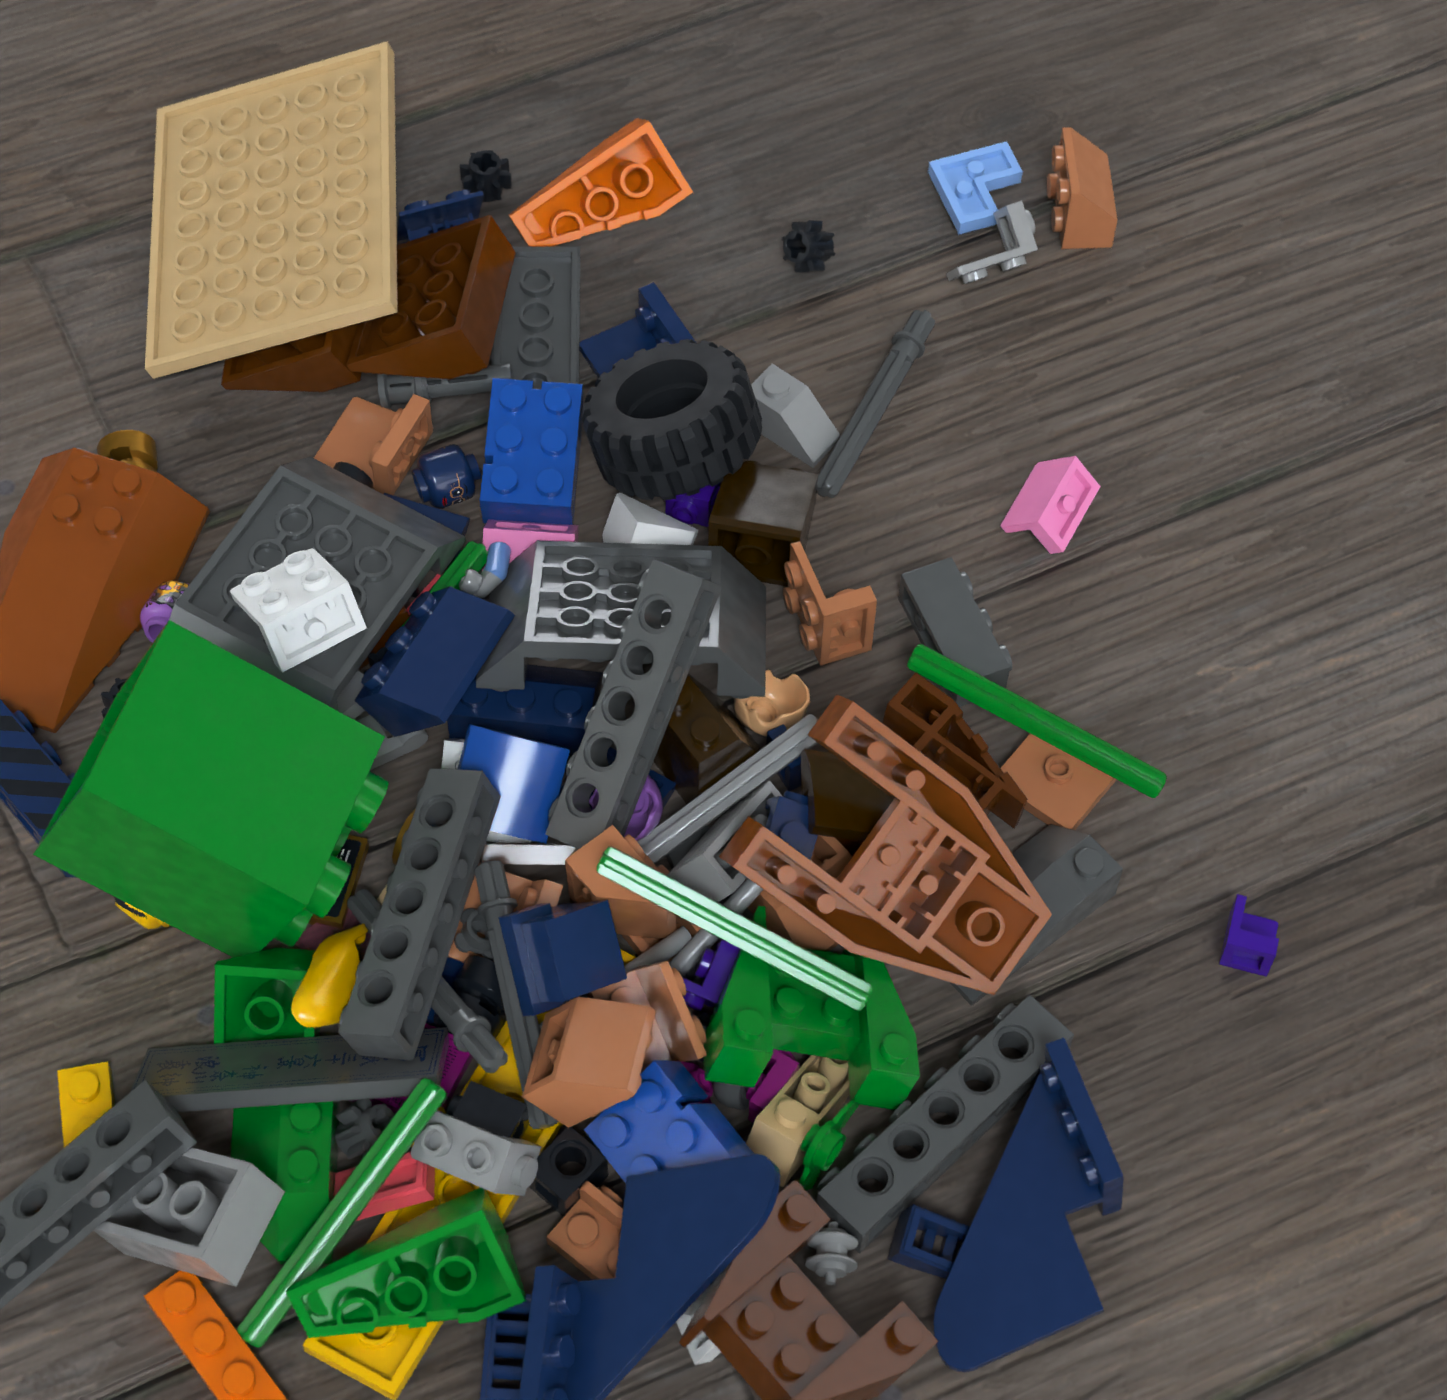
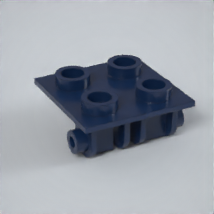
[397,190,484,244]

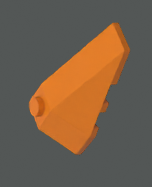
[508,118,693,246]

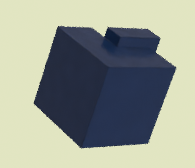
[498,900,627,1016]

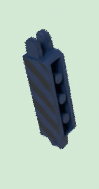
[0,699,77,878]

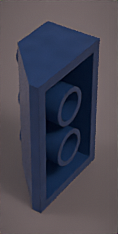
[354,587,515,737]
[447,665,602,755]

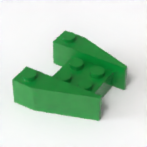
[703,905,920,1110]

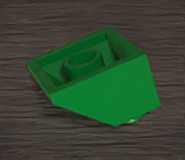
[214,948,320,1044]

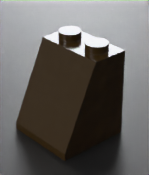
[708,460,818,587]
[653,673,761,804]

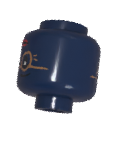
[411,444,481,509]

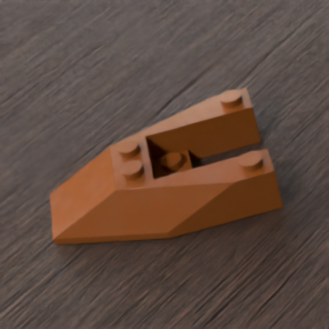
[719,694,1052,995]

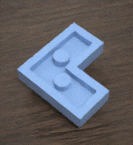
[928,141,1023,235]

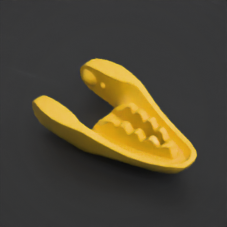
[291,923,369,1028]

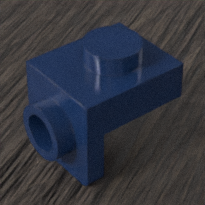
[765,791,818,860]

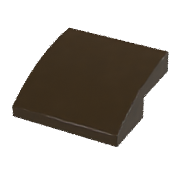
[801,749,894,841]

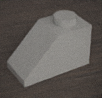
[751,363,840,468]

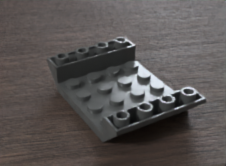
[169,457,465,711]
[476,541,766,699]

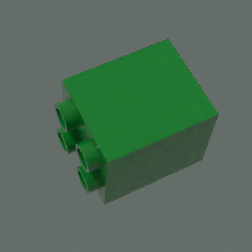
[33,620,389,958]

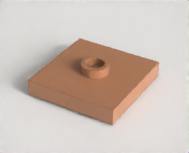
[1000,734,1117,830]

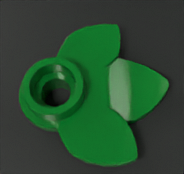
[799,1100,859,1190]

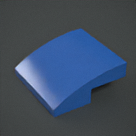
[458,724,570,844]

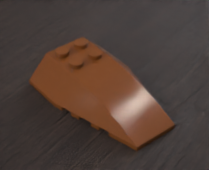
[0,448,210,733]

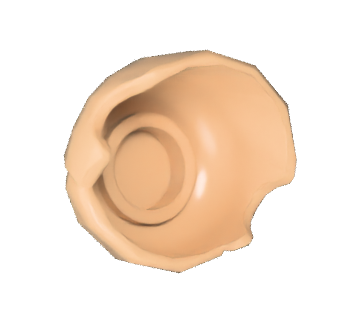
[734,669,810,736]

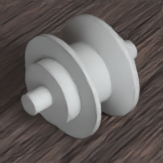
[805,1221,858,1285]

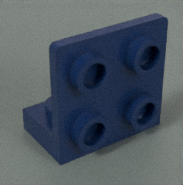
[579,282,696,378]

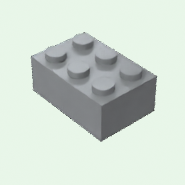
[93,1148,285,1287]

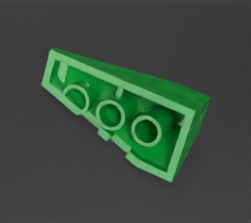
[286,1187,526,1338]

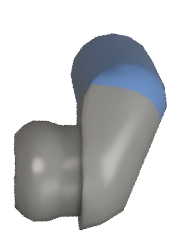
[459,542,511,599]

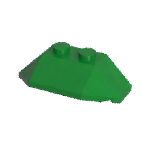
[231,1101,340,1265]

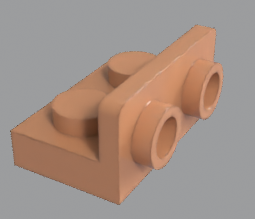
[546,1181,624,1280]

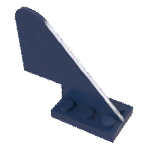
[934,1037,1124,1372]
[518,1154,780,1400]

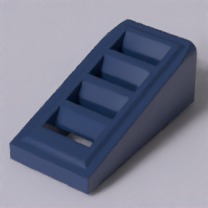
[888,1204,970,1279]
[480,1294,532,1400]

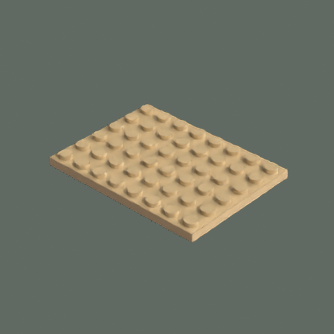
[145,41,398,379]

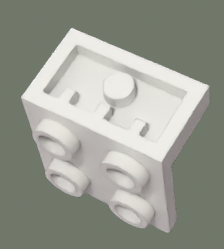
[230,548,367,673]

